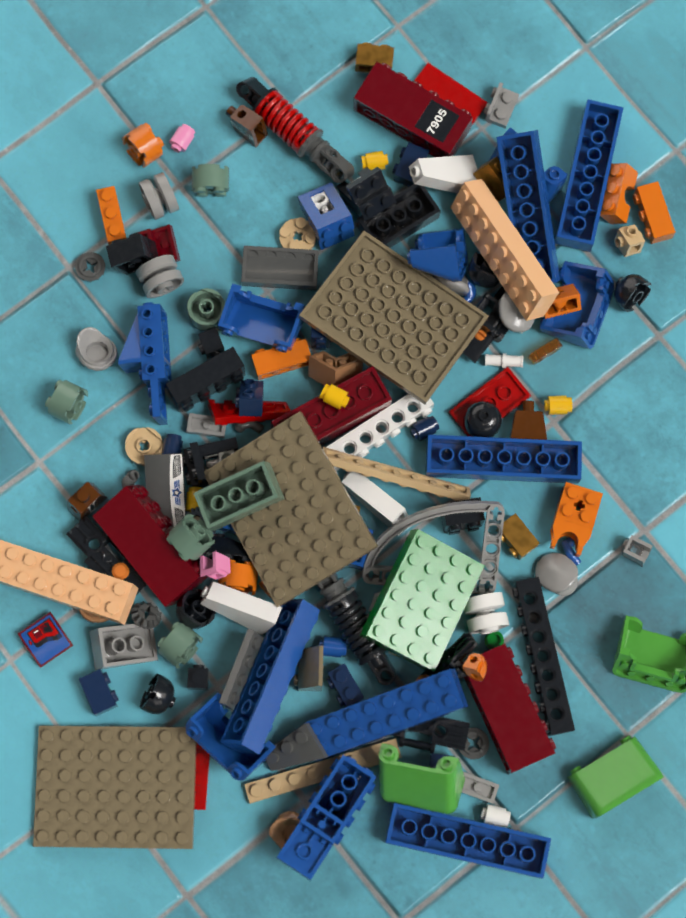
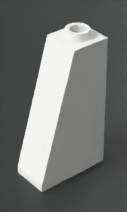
[409,155,477,194]
[342,471,408,536]
[200,581,282,635]

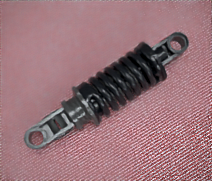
[318,573,396,685]

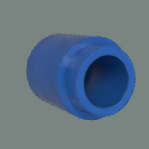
[319,636,347,658]

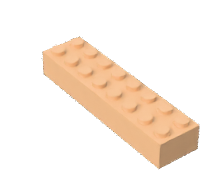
[450,179,559,321]
[0,540,139,625]

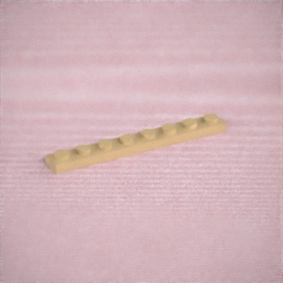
[323,447,471,501]
[244,738,402,804]

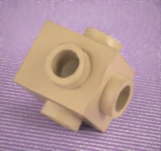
[614,224,645,257]

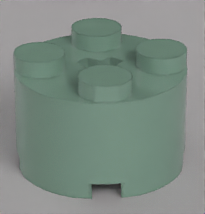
[192,164,229,197]
[187,288,225,331]
[45,380,88,424]
[167,514,215,561]
[157,622,203,669]

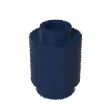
[410,416,439,441]
[162,434,183,454]

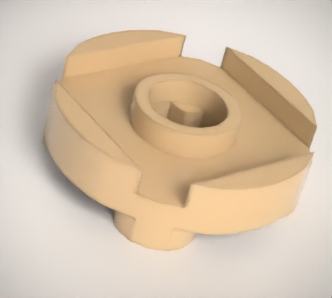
[279,217,316,250]
[125,427,163,466]

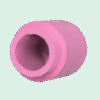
[169,124,195,153]

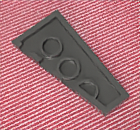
[219,629,264,710]

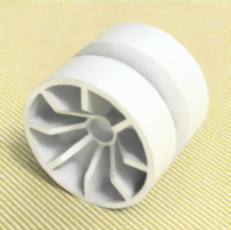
[464,592,509,635]

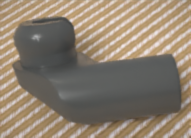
[235,421,264,434]
[121,470,140,488]

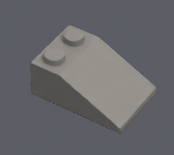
[89,624,158,670]

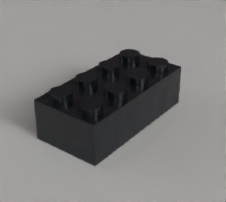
[357,184,441,248]
[166,347,246,412]

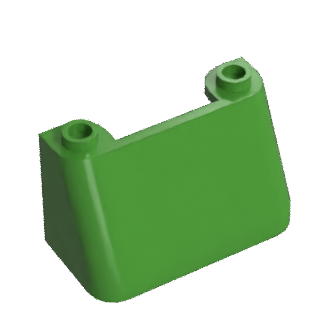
[612,615,686,693]
[567,735,664,819]
[379,743,465,814]

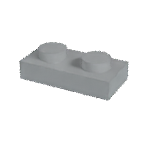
[186,413,227,438]
[461,772,499,804]

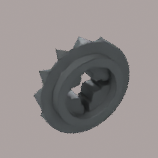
[75,252,106,282]
[131,601,162,629]
[459,728,489,759]

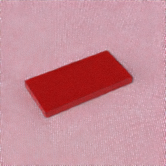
[413,63,488,127]
[448,367,531,437]

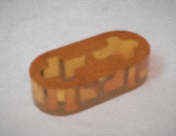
[528,338,563,365]

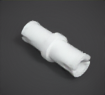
[485,353,523,368]

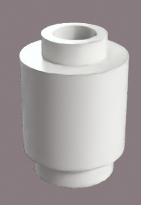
[480,804,511,827]

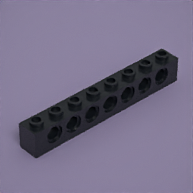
[512,577,575,736]

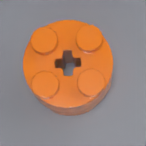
[122,123,164,168]
[218,559,258,595]

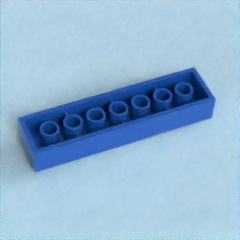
[555,99,624,252]
[496,130,560,283]
[425,435,582,484]
[220,599,320,755]
[304,669,469,761]
[385,803,551,879]

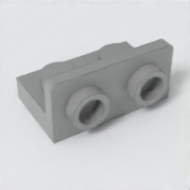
[484,83,519,129]

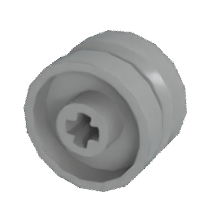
[138,172,179,220]
[136,255,184,298]

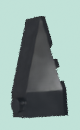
[205,533,251,564]

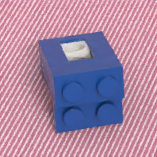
[298,182,355,250]

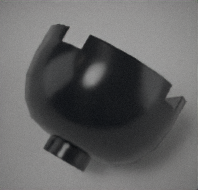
[468,252,500,288]
[614,274,651,312]
[464,401,502,437]
[175,589,216,629]
[139,673,176,714]

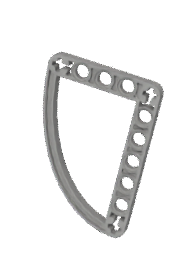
[362,501,505,594]

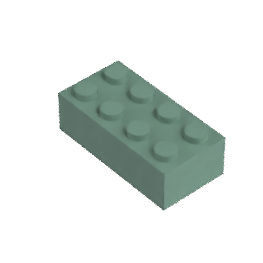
[193,461,285,531]

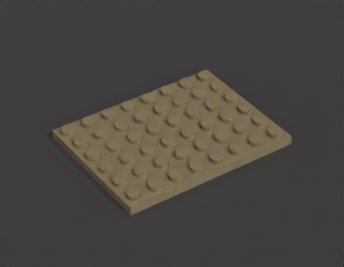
[299,231,489,405]
[204,411,378,607]
[33,726,197,849]

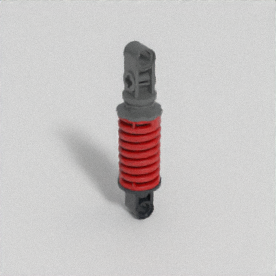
[236,77,355,183]

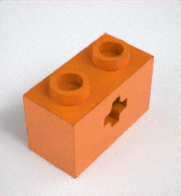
[544,284,582,319]

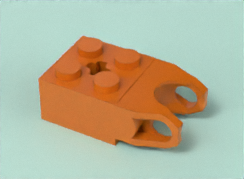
[550,482,603,557]

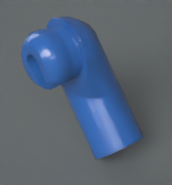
[463,279,477,303]
[561,537,581,566]

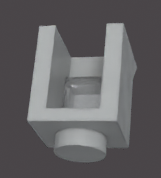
[621,535,652,567]

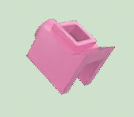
[200,551,231,580]

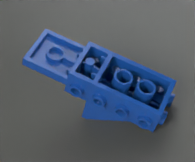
[118,302,172,425]
[276,755,377,881]

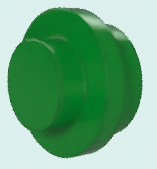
[484,631,504,650]

